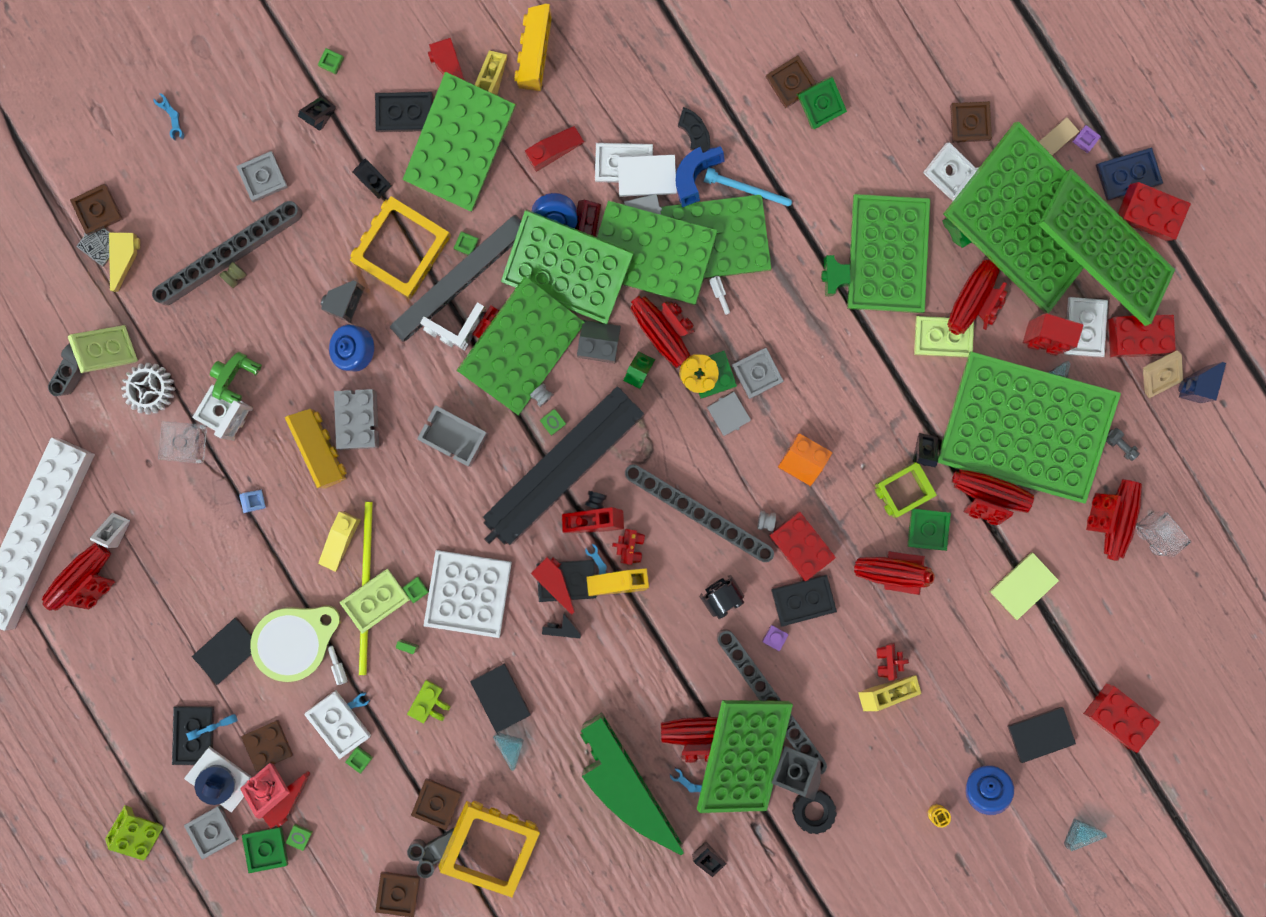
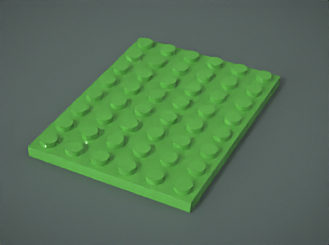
[943,122,1084,313]
[938,351,1121,504]

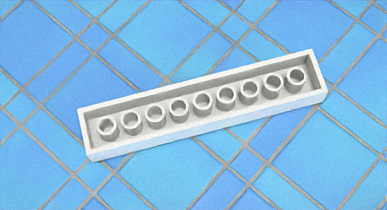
[0,438,95,631]

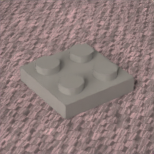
[236,151,288,202]
[732,348,784,399]
[184,805,238,859]

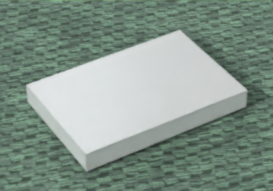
[595,143,653,183]
[618,155,677,197]
[1064,297,1108,357]
[304,690,371,759]
[184,746,252,813]

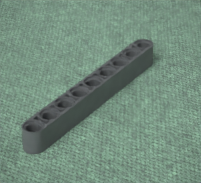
[152,201,302,305]
[390,215,521,342]
[625,465,774,562]
[717,629,827,774]

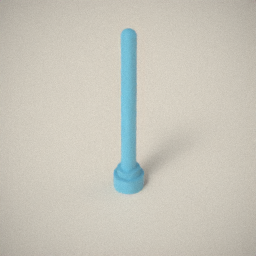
[703,167,792,206]

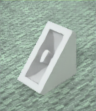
[90,512,130,548]

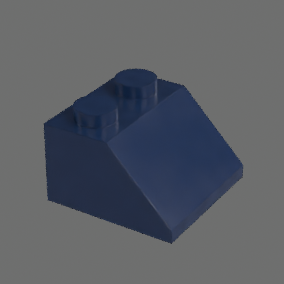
[1178,362,1226,403]

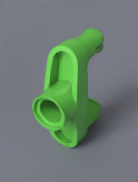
[210,352,262,404]

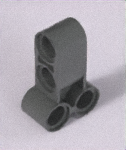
[48,343,83,396]
[407,827,468,878]

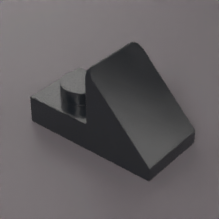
[298,96,336,131]
[352,158,392,199]
[913,433,938,468]
[542,612,581,639]

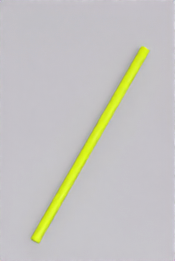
[359,502,373,675]

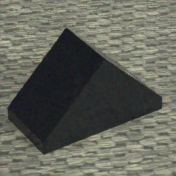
[692,842,726,877]

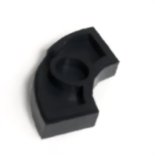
[678,107,710,153]

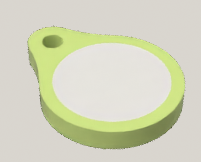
[251,605,340,682]

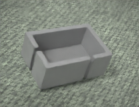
[334,389,379,450]
[417,405,489,467]

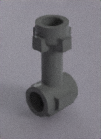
[1106,428,1140,461]

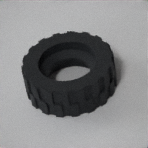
[792,790,837,835]

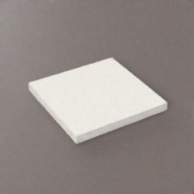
[424,550,512,638]

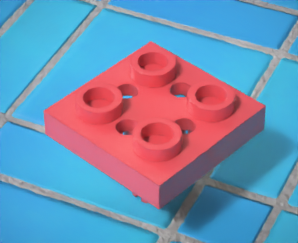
[240,763,290,819]

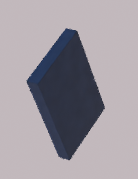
[1096,147,1163,201]

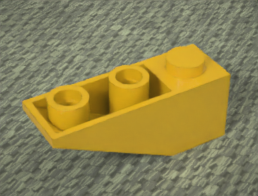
[586,568,649,596]

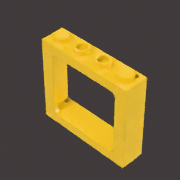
[350,196,451,300]
[438,801,540,898]

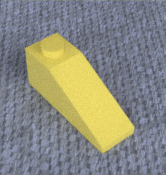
[475,50,507,95]
[109,233,140,292]
[318,511,361,572]
[858,675,921,711]

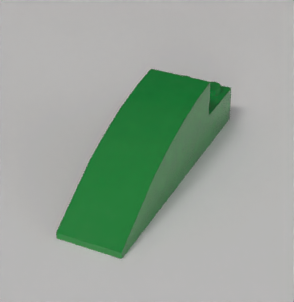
[580,712,684,855]

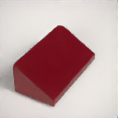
[575,199,601,236]

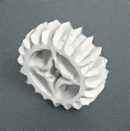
[121,363,176,415]

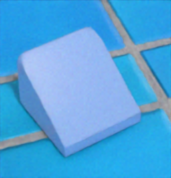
[240,489,266,513]

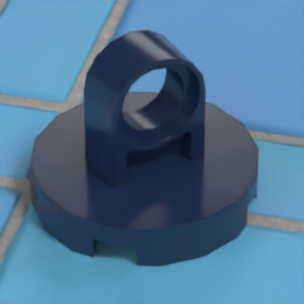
[194,765,236,805]

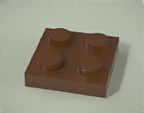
[766,55,816,109]
[950,101,992,143]
[70,184,123,235]
[241,720,293,772]
[411,778,462,830]
[375,872,420,917]

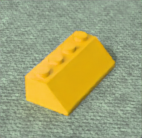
[515,4,552,91]
[285,409,347,489]

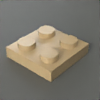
[1143,351,1183,398]

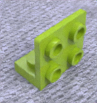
[105,805,163,860]

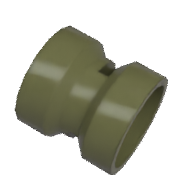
[219,262,247,288]

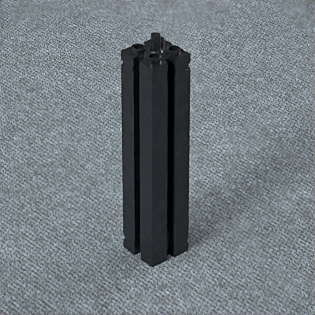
[483,386,644,545]

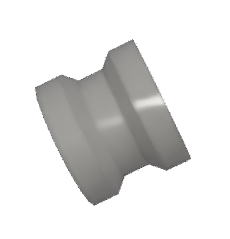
[530,383,554,407]
[757,510,776,532]

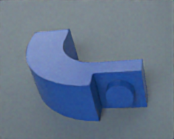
[675,146,725,207]

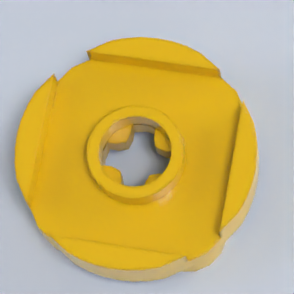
[679,354,719,393]

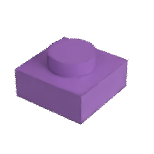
[1072,125,1101,153]
[762,625,789,651]

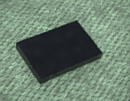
[375,92,433,132]
[536,560,596,602]
[771,575,837,627]
[192,617,252,685]
[470,663,531,733]
[172,706,214,765]
[1007,707,1076,763]

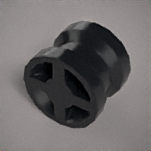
[585,491,607,509]

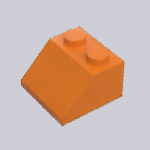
[778,433,833,486]

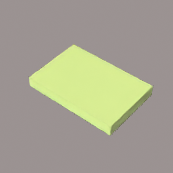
[914,316,974,357]
[68,325,138,373]
[989,552,1059,620]
[339,568,410,634]

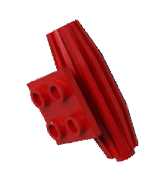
[947,260,1008,335]
[630,295,695,369]
[952,469,1034,525]
[1086,479,1142,561]
[42,543,115,611]
[854,551,935,595]
[661,717,718,763]

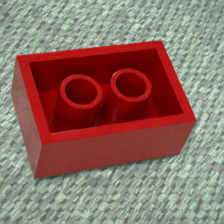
[1118,182,1191,241]
[1023,313,1084,356]
[1108,315,1176,358]
[768,512,836,581]
[1083,683,1161,753]

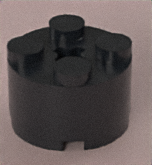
[699,575,745,619]

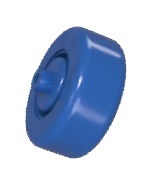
[531,193,577,228]
[329,325,374,372]
[965,765,1014,815]

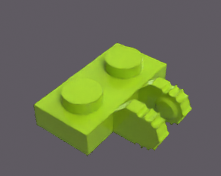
[407,680,450,724]

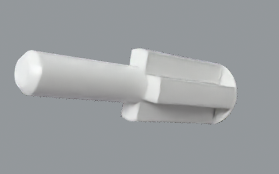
[709,276,730,315]
[328,646,348,685]

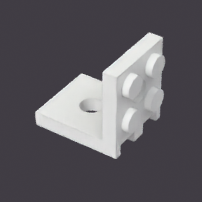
[923,142,979,201]
[420,302,487,351]
[192,385,253,441]

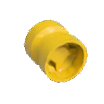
[928,804,951,828]

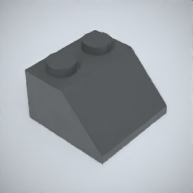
[321,280,365,323]
[577,320,621,364]
[772,746,821,800]

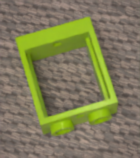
[874,462,937,518]

